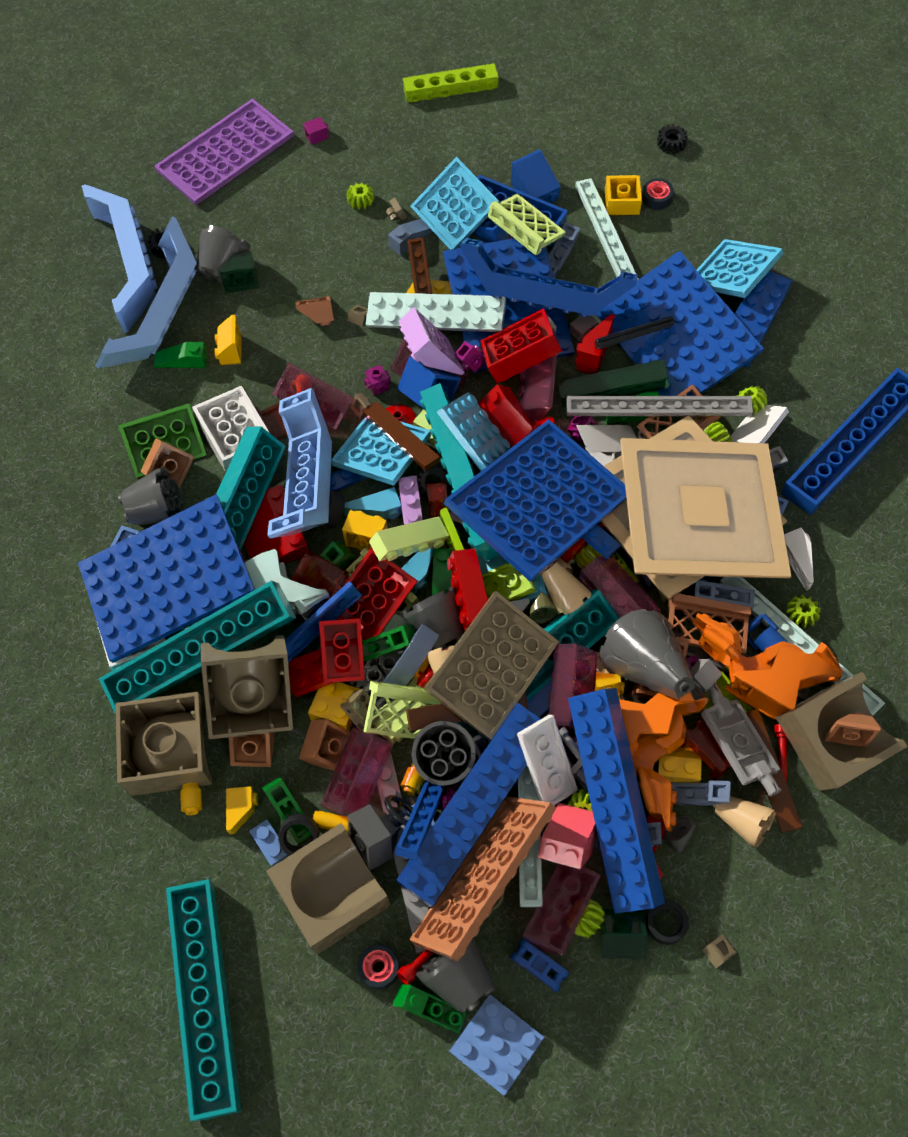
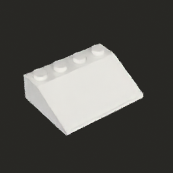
[192,386,269,473]

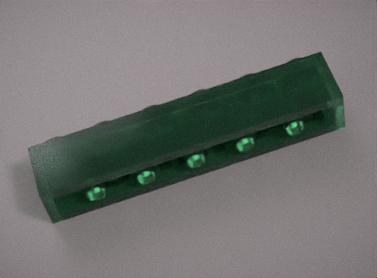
[557,359,669,408]

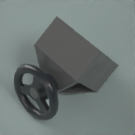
[347,795,413,870]

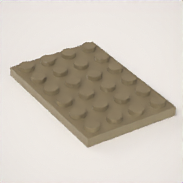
[424,591,559,740]

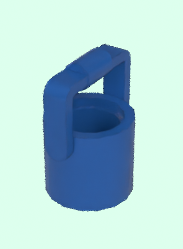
[747,614,789,652]

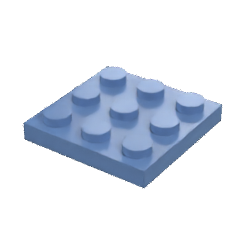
[449,995,544,1096]

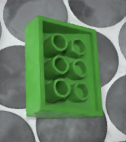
[118,404,207,478]

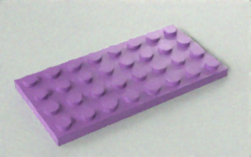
[154,98,294,205]

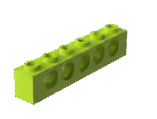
[403,63,498,103]

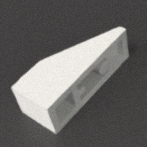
[784,527,814,591]

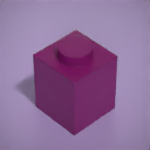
[303,117,329,145]

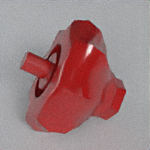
[416,666,434,689]

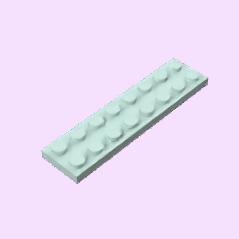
[366,292,506,332]

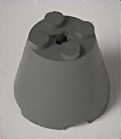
[196,225,251,286]
[118,467,184,525]
[401,587,465,650]
[412,721,476,786]
[416,938,495,1013]

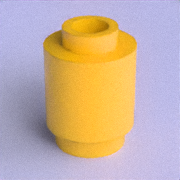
[401,763,425,796]
[180,783,202,815]

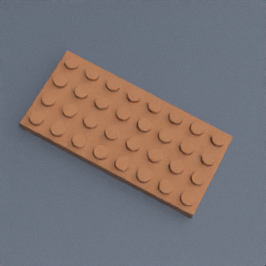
[409,796,556,962]

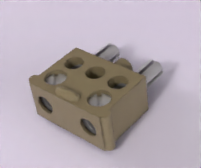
[341,683,385,731]

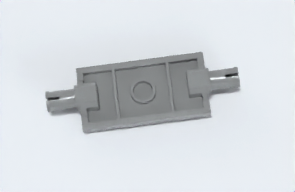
[701,683,781,797]

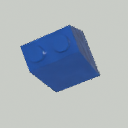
[511,149,561,203]
[397,356,461,407]

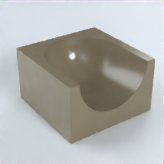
[201,635,293,739]
[776,672,908,790]
[116,692,212,796]
[266,823,391,955]

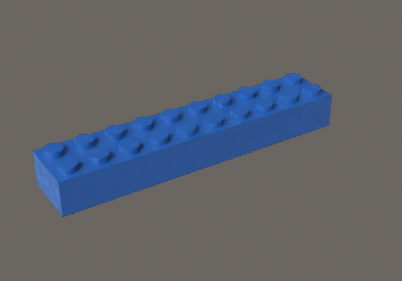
[781,368,908,516]
[568,688,665,913]
[395,703,541,907]

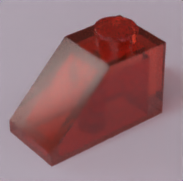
[427,483,449,518]

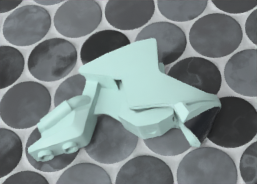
[192,549,330,625]

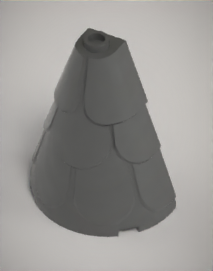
[600,609,695,699]

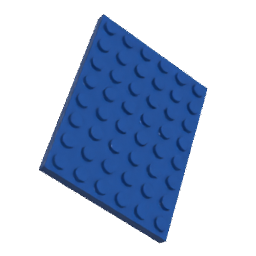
[443,237,575,374]
[595,251,764,396]
[444,419,627,582]
[78,494,255,663]

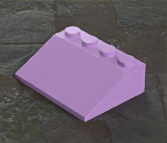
[399,307,465,375]

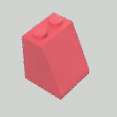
[538,803,597,869]

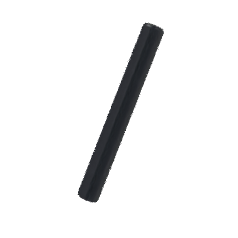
[594,316,675,349]

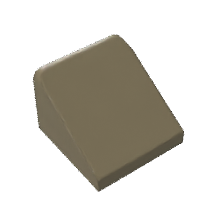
[347,305,368,326]
[703,934,736,968]

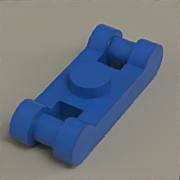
[510,939,570,992]

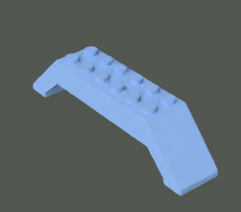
[82,184,158,333]
[95,216,197,368]
[268,388,332,539]

